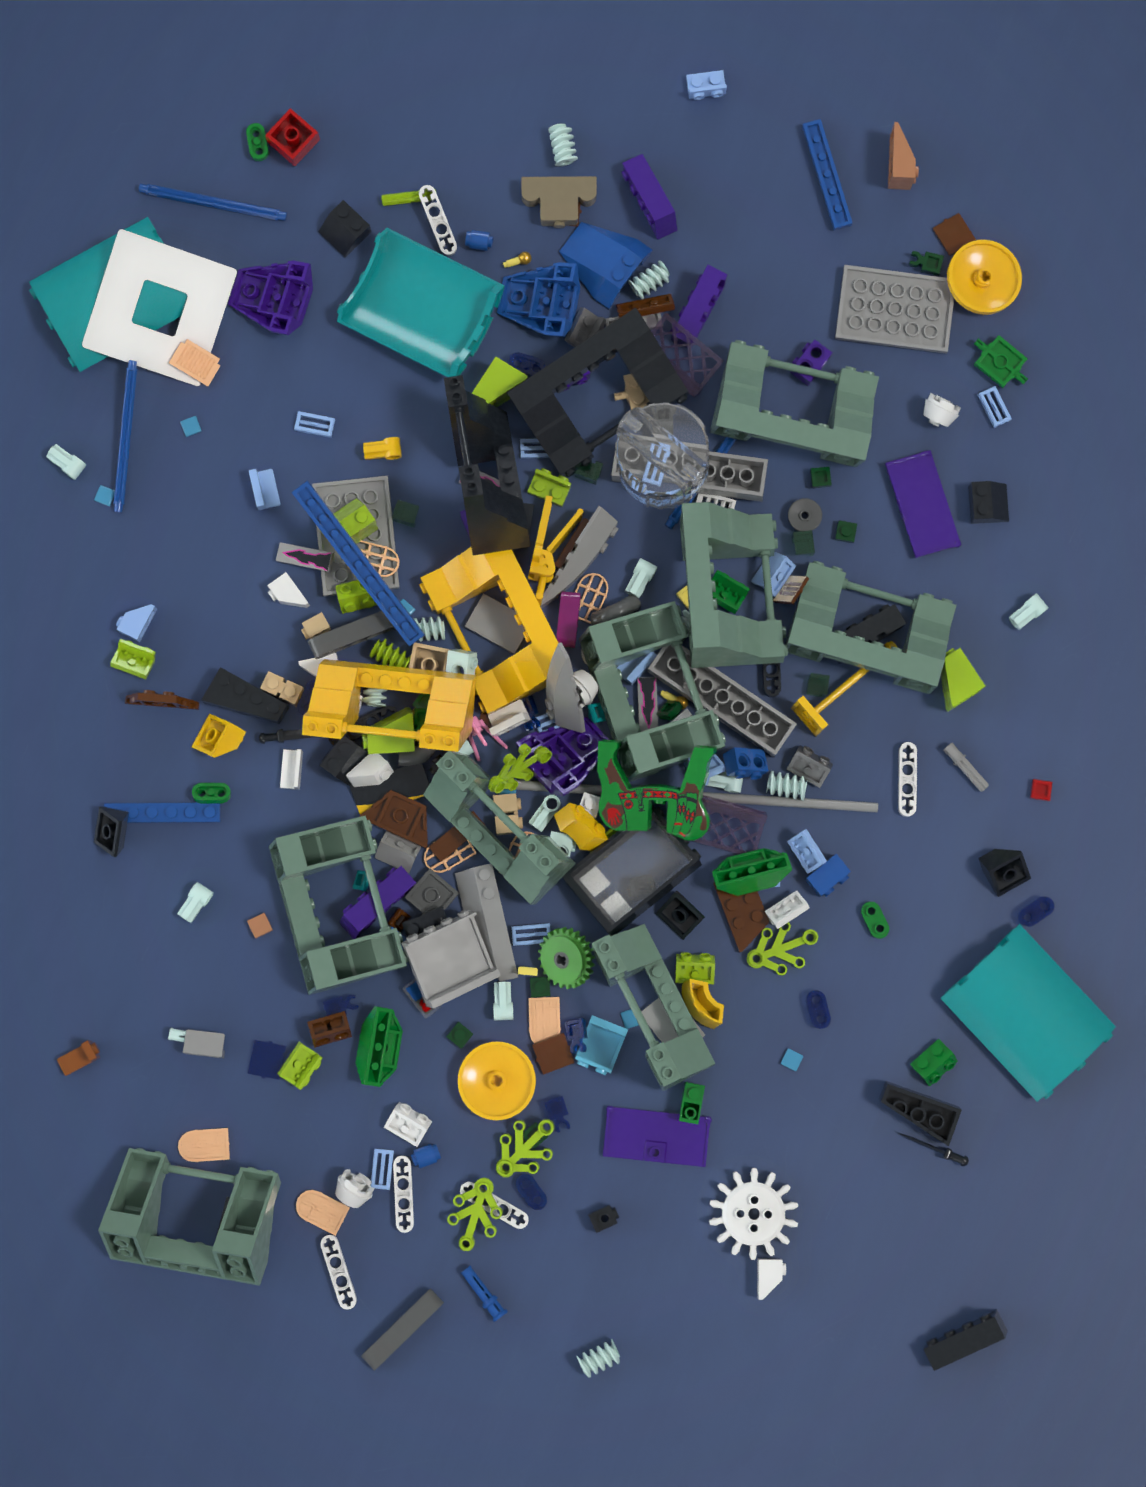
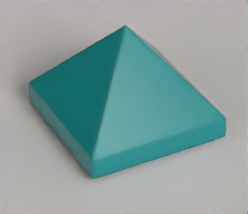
[588,703,606,723]
[353,870,369,891]

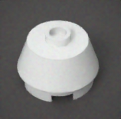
[923,393,961,427]
[573,670,599,708]
[335,1169,375,1208]

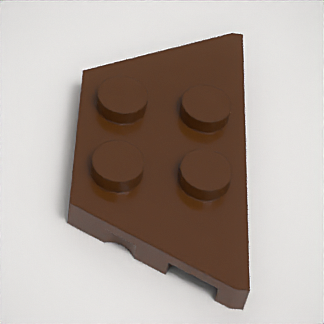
[125,690,199,710]
[359,790,428,849]
[713,882,769,953]

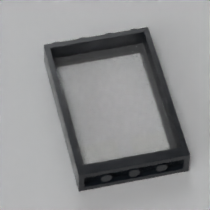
[562,805,702,936]

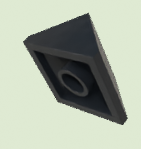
[94,806,129,857]
[655,891,705,940]

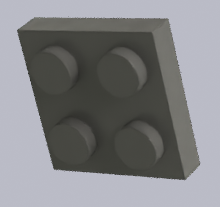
[405,868,459,913]

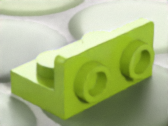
[527,468,571,507]
[675,952,715,984]

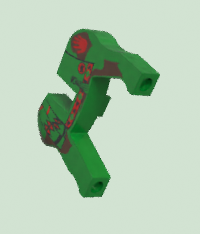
[597,739,717,841]

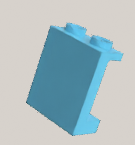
[575,1015,628,1075]

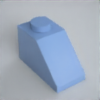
[116,604,157,643]

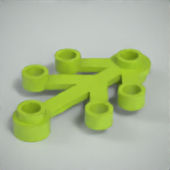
[488,744,552,793]
[747,922,818,976]
[496,1119,555,1177]
[447,1178,503,1251]

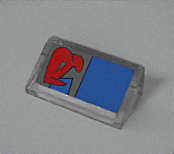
[402,979,441,1019]

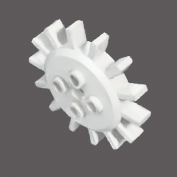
[709,1168,798,1260]

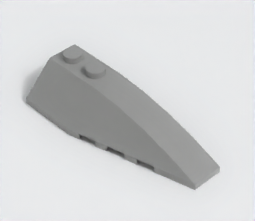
[540,506,619,609]
[545,642,585,733]
[455,863,518,982]

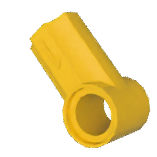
[363,437,402,460]

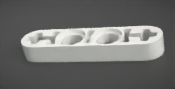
[419,185,457,256]
[898,742,917,817]
[393,1155,414,1233]
[460,1182,529,1229]
[320,1234,357,1310]

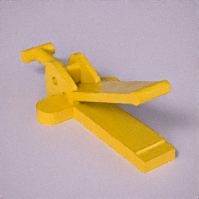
[528,495,584,606]

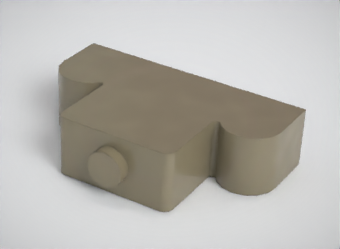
[521,176,597,229]

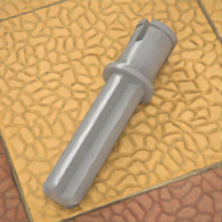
[943,742,989,792]

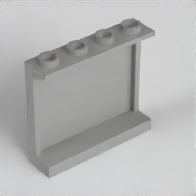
[402,909,501,1009]

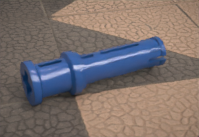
[460,1265,508,1322]

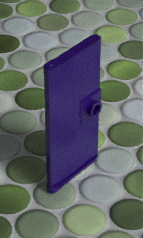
[885,450,962,558]
[603,1106,712,1167]

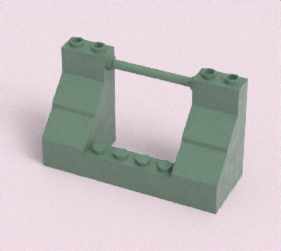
[710,340,879,467]
[680,502,788,668]
[785,561,957,695]
[579,601,726,782]
[423,751,576,905]
[269,815,408,995]
[592,924,715,1091]
[98,1148,281,1286]

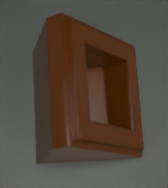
[387,907,411,932]

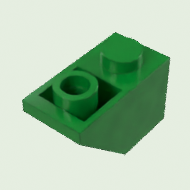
[679,1082,705,1124]

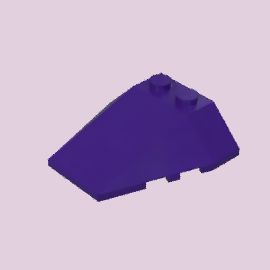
[228,260,313,335]
[516,717,609,796]

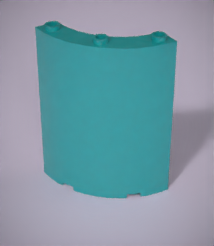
[29,217,188,372]
[337,228,505,377]
[941,924,1116,1102]

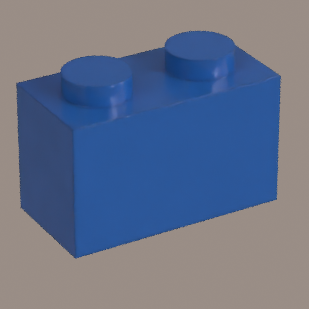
[805,854,851,897]

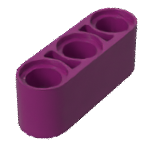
[556,591,581,648]

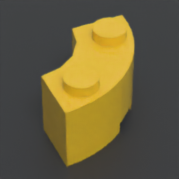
[554,803,608,851]
[682,979,724,1029]

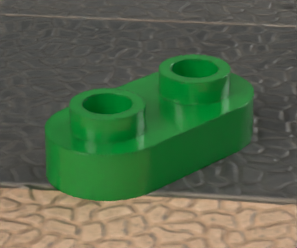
[246,123,269,161]
[192,783,231,804]
[861,902,889,939]

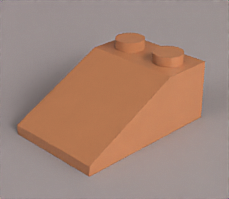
[888,122,919,190]

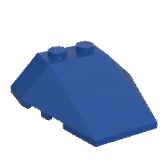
[559,222,653,310]
[497,262,580,337]

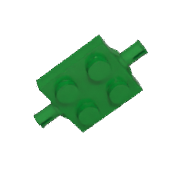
[974,335,1028,388]

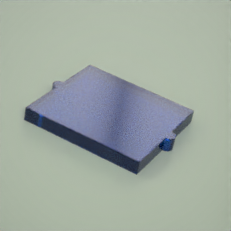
[248,1040,286,1080]

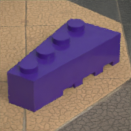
[621,154,678,240]
[670,264,728,350]
[339,866,416,939]

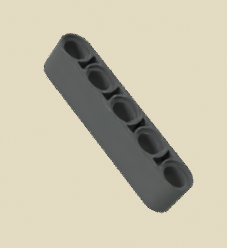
[308,611,395,659]
[361,1288,444,1371]

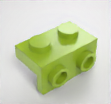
[335,580,377,614]
[110,639,156,679]
[277,1042,322,1090]

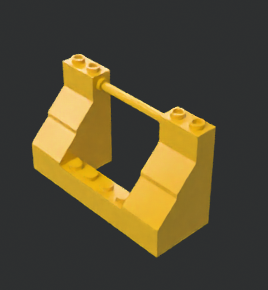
[419,547,558,715]
[302,659,476,752]

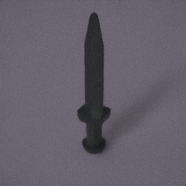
[259,729,317,744]
[898,1132,969,1166]

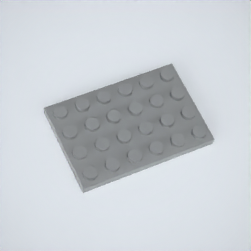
[835,265,954,354]
[312,476,400,597]

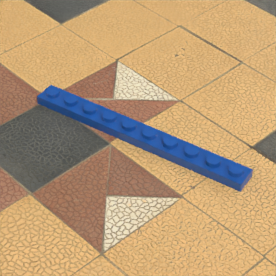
[292,480,425,646]

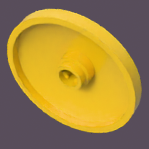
[947,240,1022,315]
[458,1042,536,1120]

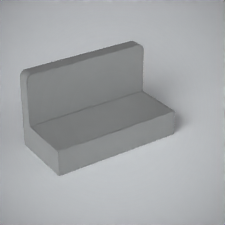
[375,831,422,873]
[183,1030,225,1059]

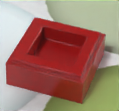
[1030,779,1053,801]

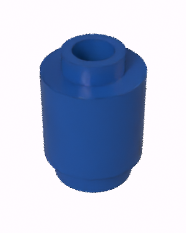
[465,230,493,251]
[411,1144,441,1169]

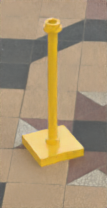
[791,641,898,737]

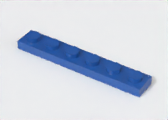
[802,119,853,230]
[104,803,221,823]

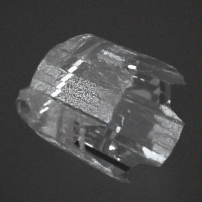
[615,402,710,509]

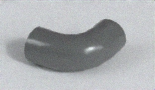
[590,595,641,626]
[398,743,436,766]

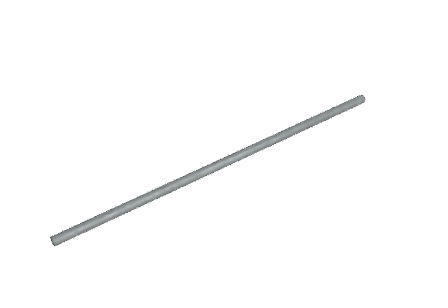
[507,780,878,812]

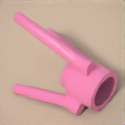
[468,716,508,762]

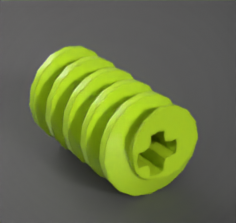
[369,638,411,668]

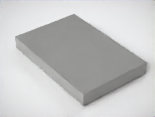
[465,593,525,654]
[641,998,705,1043]

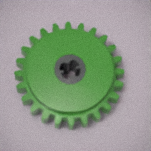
[538,927,595,989]

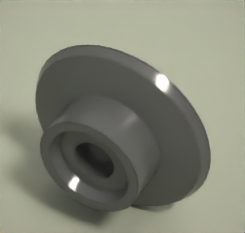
[788,498,822,532]

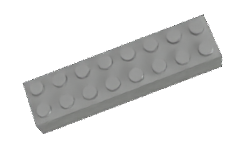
[611,439,768,502]
[647,645,797,758]

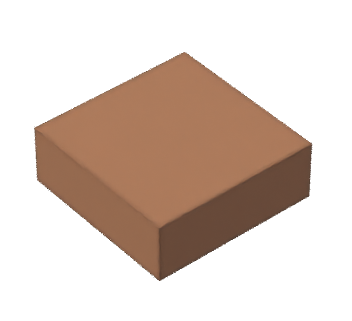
[247,913,273,939]

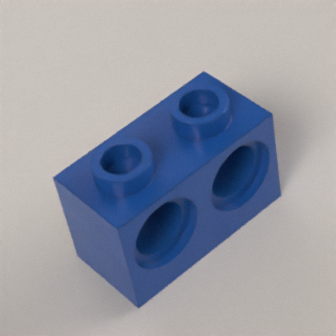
[723,747,769,780]

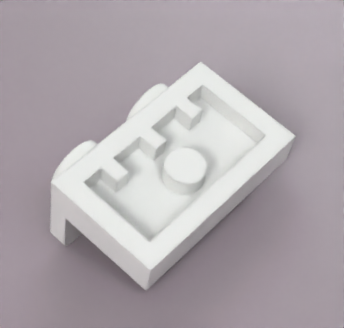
[765,891,810,929]
[384,1102,432,1147]

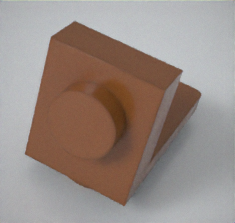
[57,1040,100,1076]

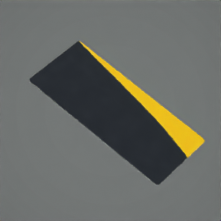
[350,763,429,815]

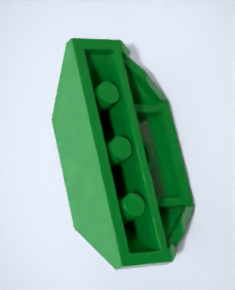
[712,848,792,896]
[355,1006,403,1087]

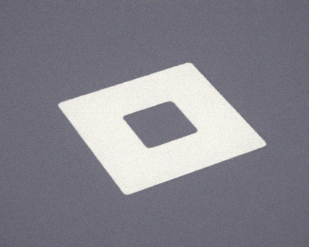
[82,229,237,386]

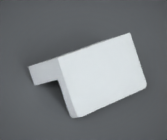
[488,700,531,736]
[280,749,303,790]

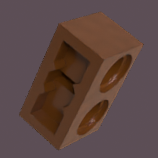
[307,1011,352,1048]

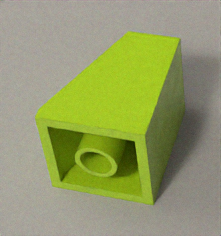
[472,357,528,407]
[334,498,378,544]
[941,648,986,712]
[362,707,415,754]

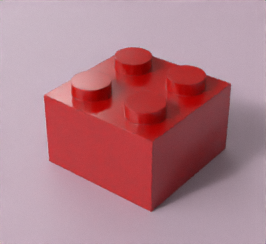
[265,108,320,166]

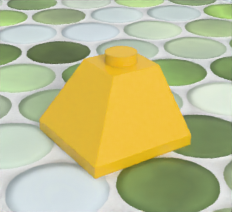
[192,713,246,758]

